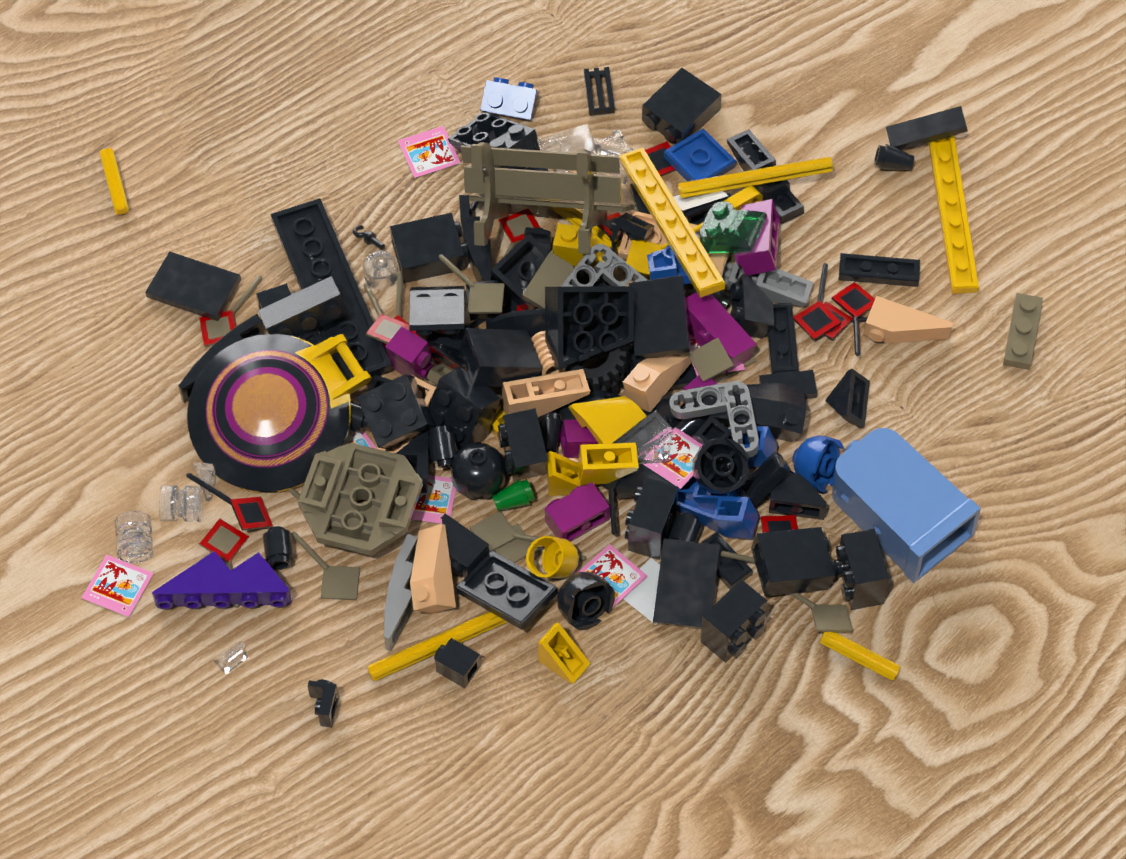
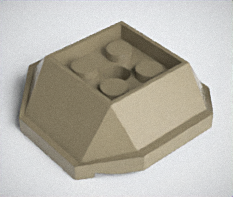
[298,443,423,556]

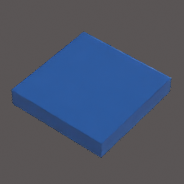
[663,128,737,182]

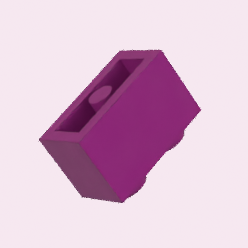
[385,326,435,380]
[545,482,610,542]

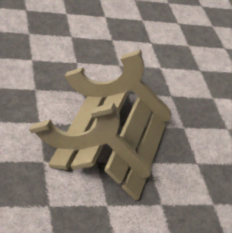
[461,142,634,254]

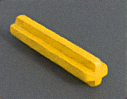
[100,148,129,215]
[820,632,900,680]

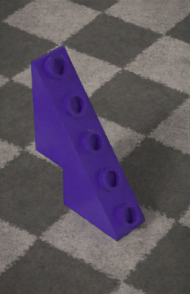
[152,551,292,609]

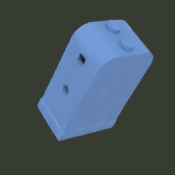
[832,428,981,583]

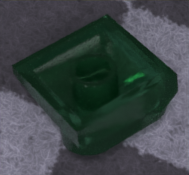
[700,201,767,254]

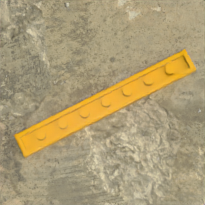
[928,135,979,294]
[619,148,725,297]

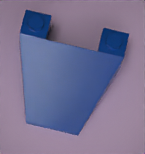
[673,426,778,539]

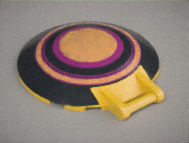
[187,334,372,493]

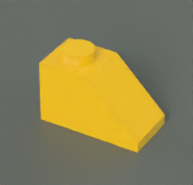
[553,223,611,268]
[578,443,639,485]

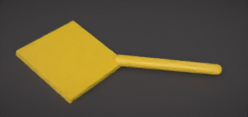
[626,222,707,275]

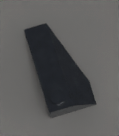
[693,383,807,442]

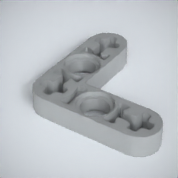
[560,244,647,286]
[669,381,759,458]

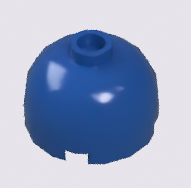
[792,435,844,492]

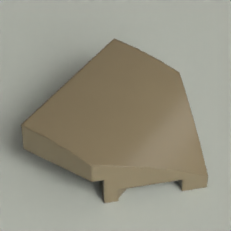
[522,252,574,309]

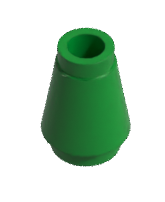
[492,479,535,511]

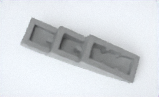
[722,260,813,306]
[384,534,418,651]

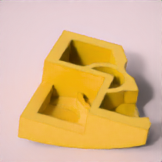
[568,396,647,444]

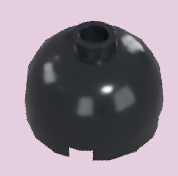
[692,438,749,495]
[451,442,506,499]
[557,572,615,630]

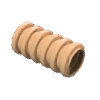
[531,331,566,376]

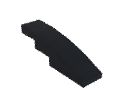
[727,129,804,224]
[459,195,491,282]
[178,314,265,403]

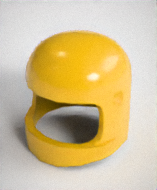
[526,536,579,579]

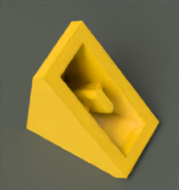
[546,451,585,496]
[538,623,591,684]

